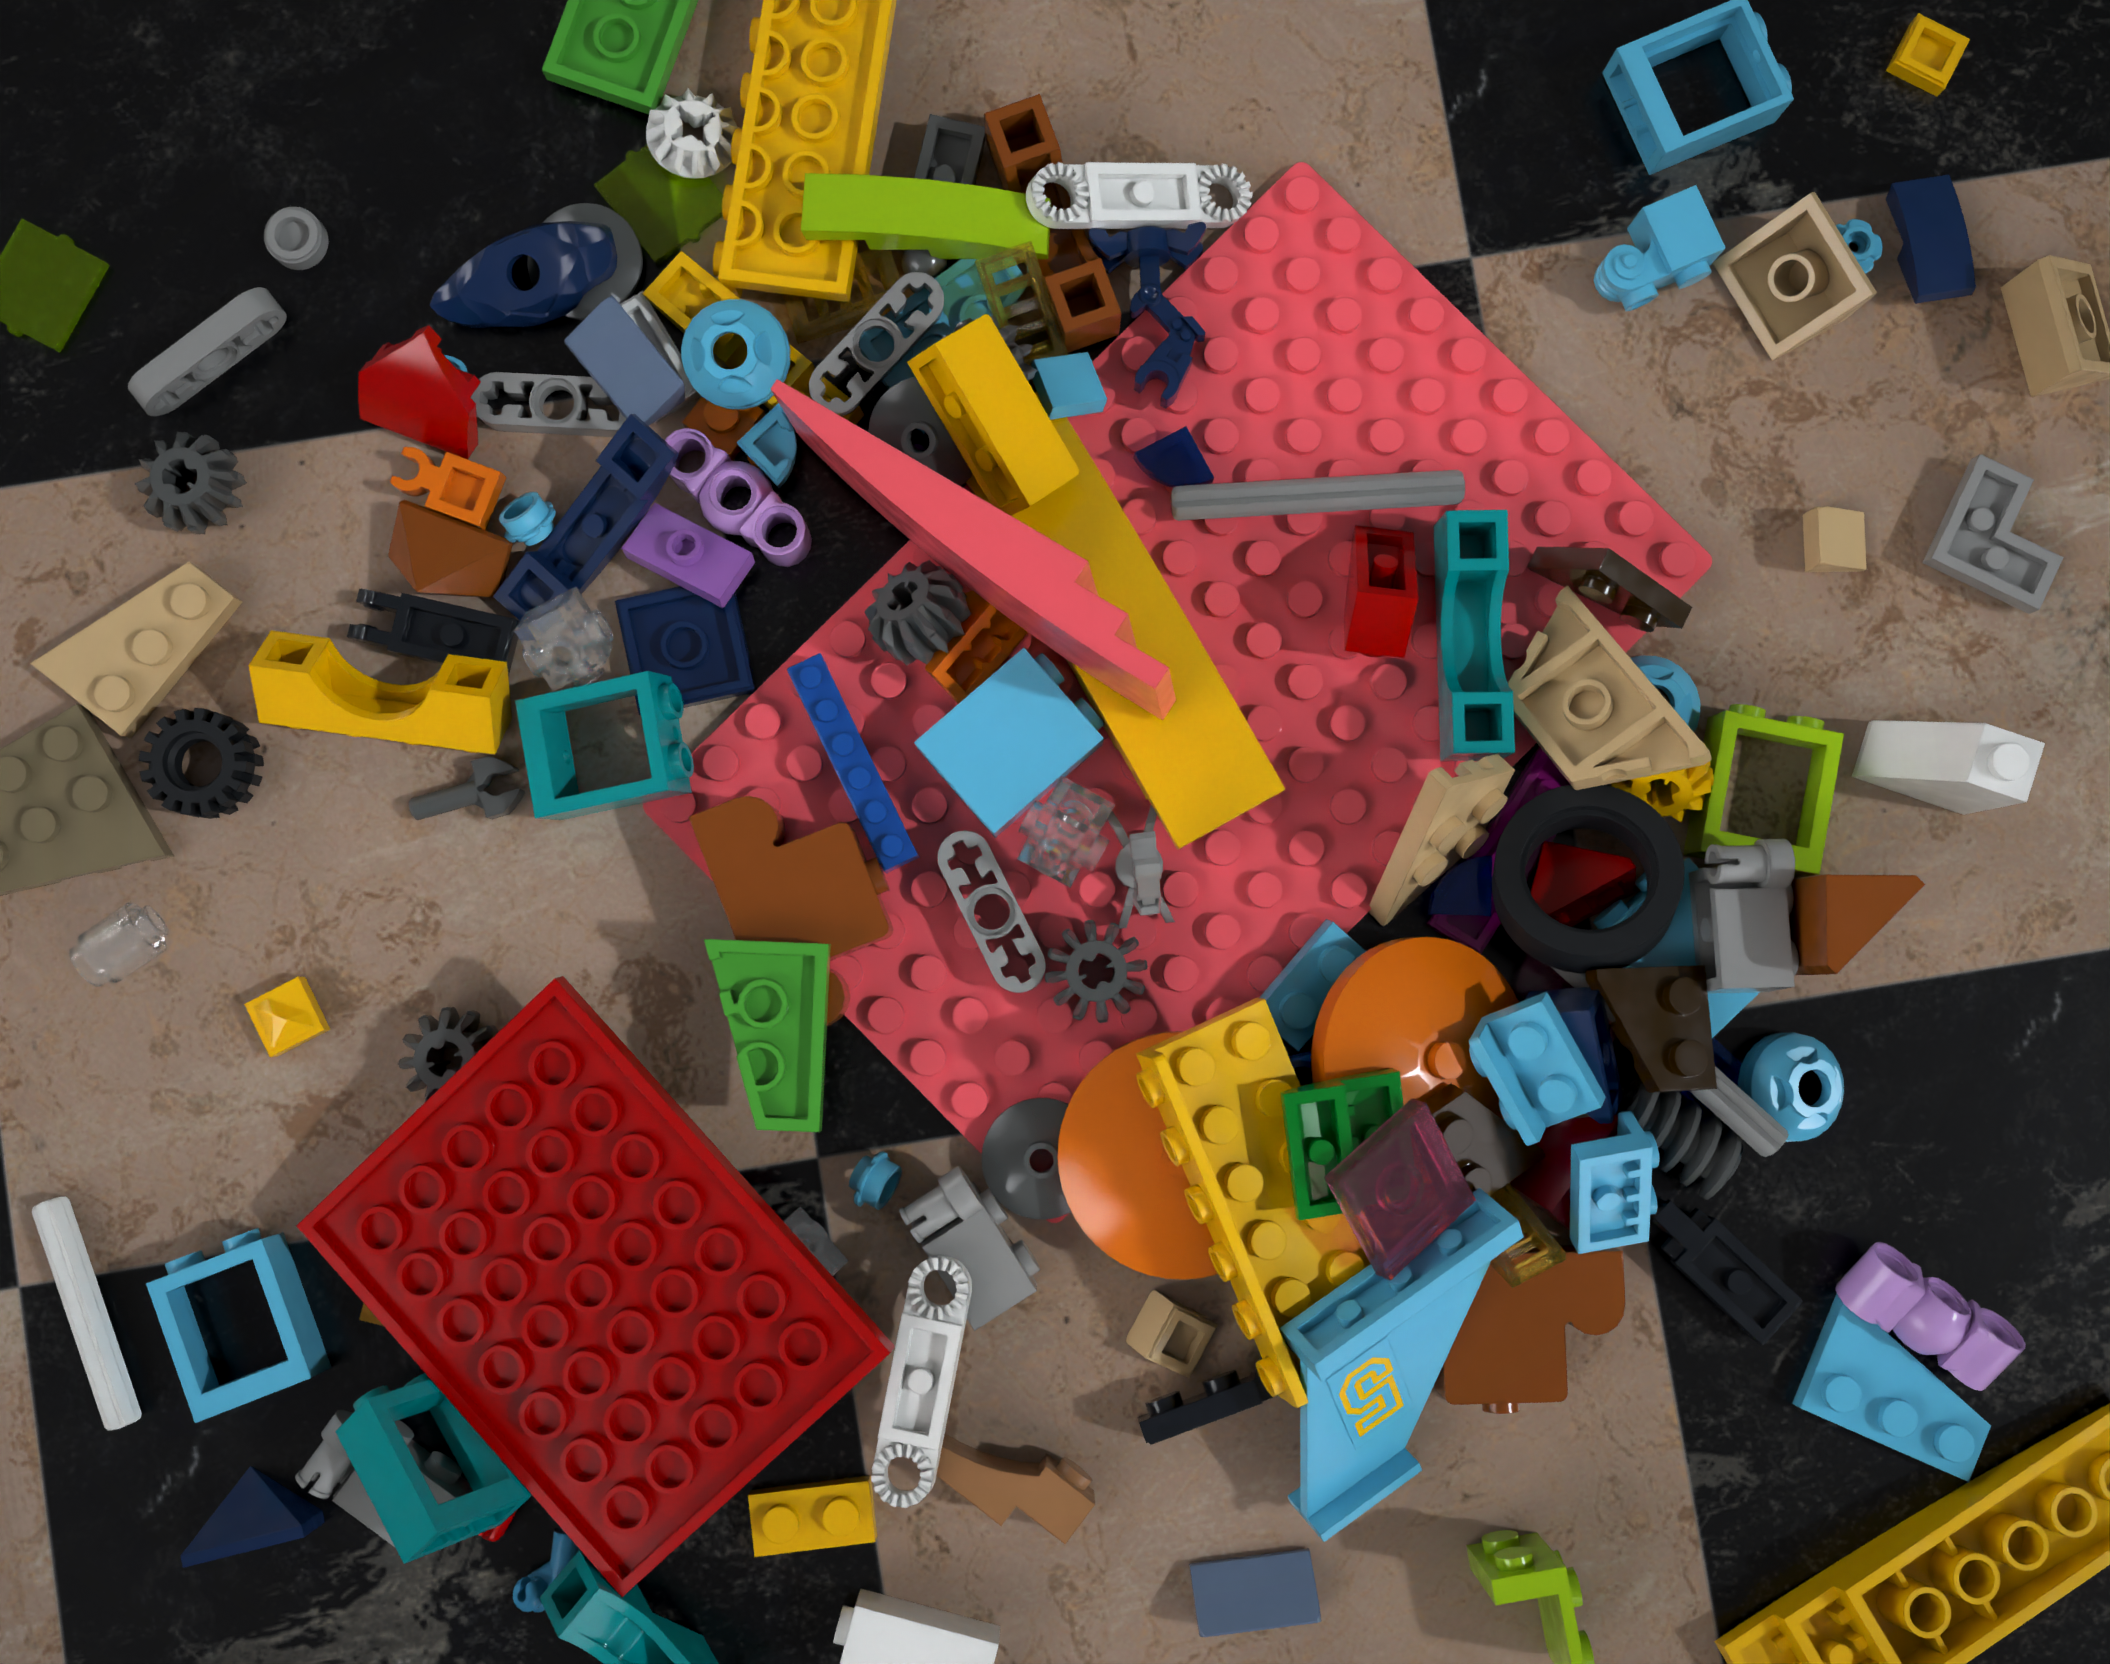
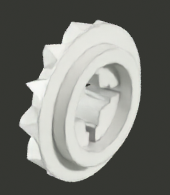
[646,88,739,178]

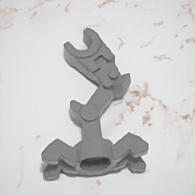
[1103,805,1175,929]

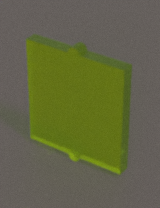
[594,145,723,266]
[0,218,110,353]

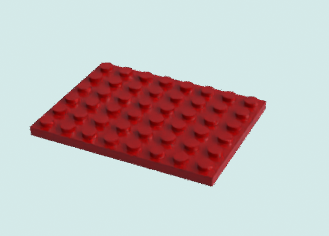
[296,976,895,1597]

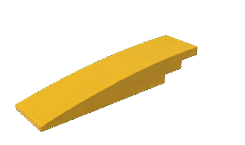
[966,392,1285,850]
[1714,1403,2110,1664]

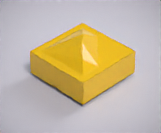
[244,977,331,1057]

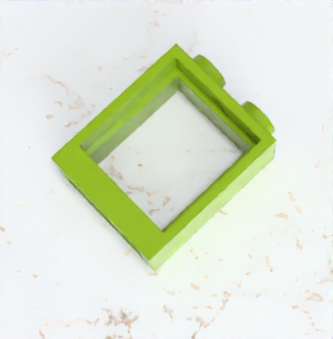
[1683,704,1844,878]

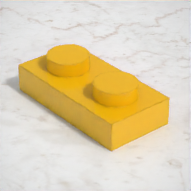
[748,1475,877,1557]

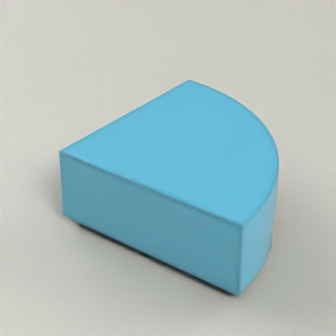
[736,403,797,488]

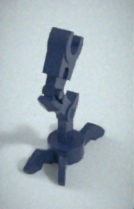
[1088,222,1206,408]

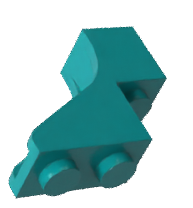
[539,1549,719,1664]

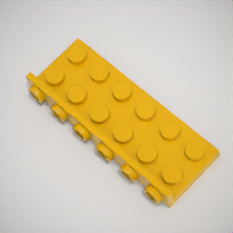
[713,0,897,302]
[1136,998,1373,1408]

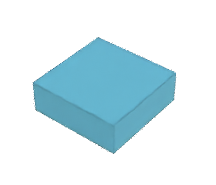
[1032,352,1107,420]

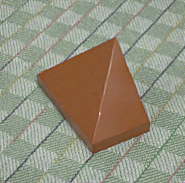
[388,500,513,597]

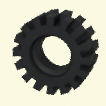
[139,708,264,819]

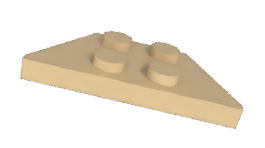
[1508,585,1712,790]
[1369,754,1515,926]

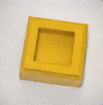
[1886,13,1970,97]

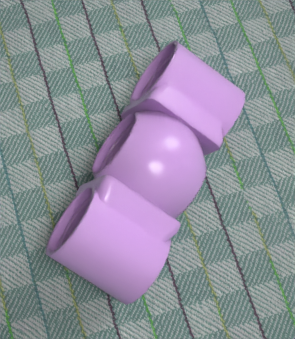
[665,428,812,567]
[1835,1242,2026,1391]

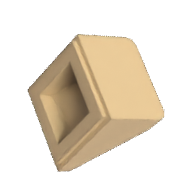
[1803,506,1866,572]
[1126,1290,1218,1378]

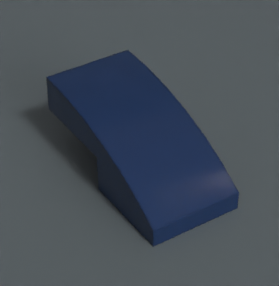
[1886,175,1976,304]

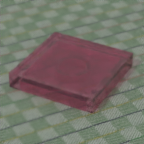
[1324,1099,1476,1281]

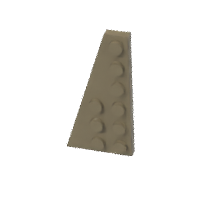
[0,704,174,896]

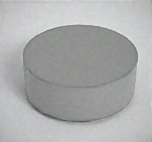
[264,207,329,270]

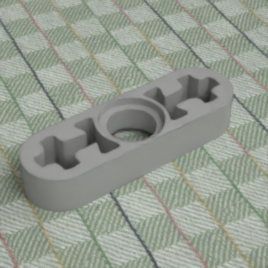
[809,272,944,416]
[128,287,287,416]
[470,372,626,437]
[938,830,1046,993]

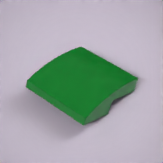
[1280,1068,1415,1221]

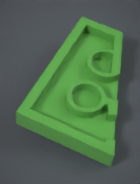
[704,939,831,1132]

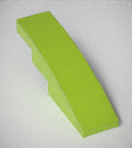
[801,173,1051,259]

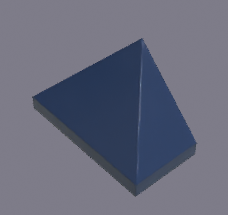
[180,1466,325,1568]

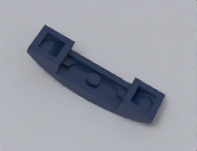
[493,414,679,635]

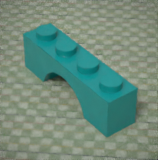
[1433,510,1515,761]

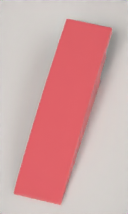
[771,379,1176,720]

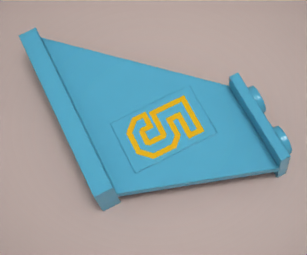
[1279,1188,1524,1542]

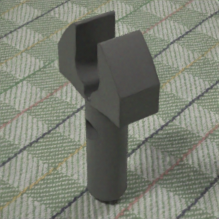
[409,756,525,820]

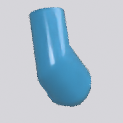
[513,1527,579,1612]

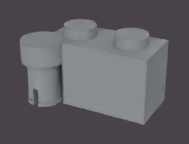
[1689,839,1799,994]
[899,1166,1041,1331]
[295,1410,471,1547]

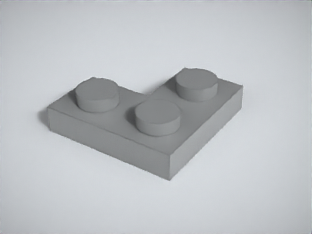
[1922,454,2064,614]

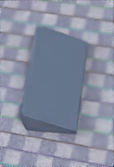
[564,295,685,426]
[1189,1548,1322,1637]

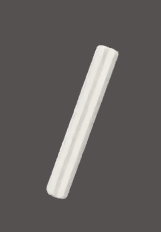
[32,1196,142,1431]

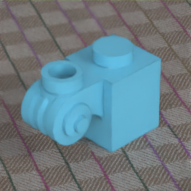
[1594,185,1726,311]

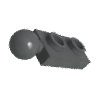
[901,114,986,278]

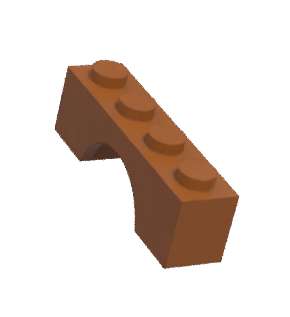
[984,94,1121,354]

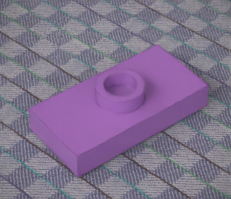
[622,502,755,608]

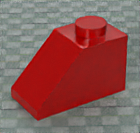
[1344,525,1419,658]

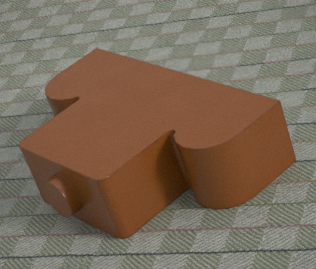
[689,796,893,1026]
[1370,1245,1625,1414]

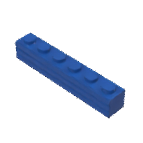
[787,653,920,874]

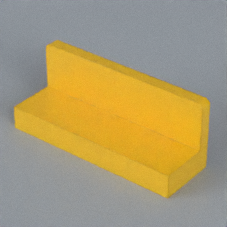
[907,314,1079,516]

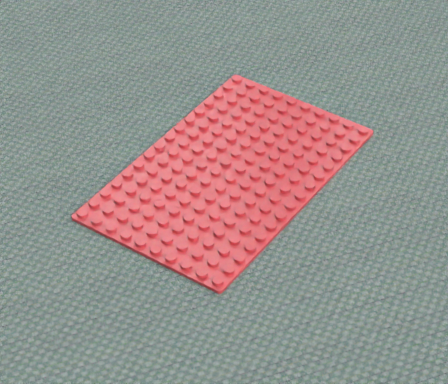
[643,162,1712,1223]

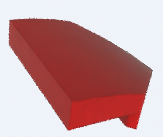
[358,325,481,460]

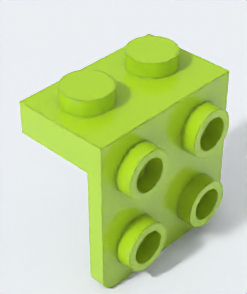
[1466,1530,1595,1664]

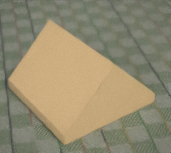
[1713,192,1877,361]
[2001,255,2110,397]

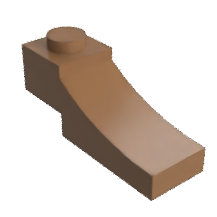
[936,1434,1095,1544]

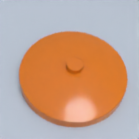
[1311,937,1519,1182]
[1057,1031,1218,1280]

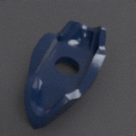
[430,221,617,329]

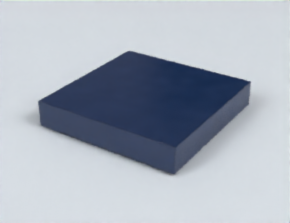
[615,586,757,716]

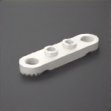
[1026,162,1252,229]
[871,1255,972,1508]

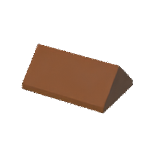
[1789,874,1925,975]

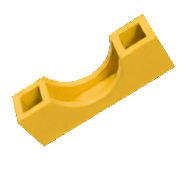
[248,630,512,754]

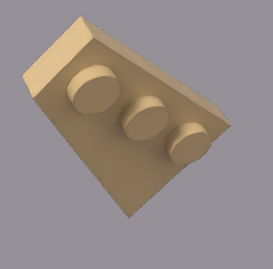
[30,562,243,739]

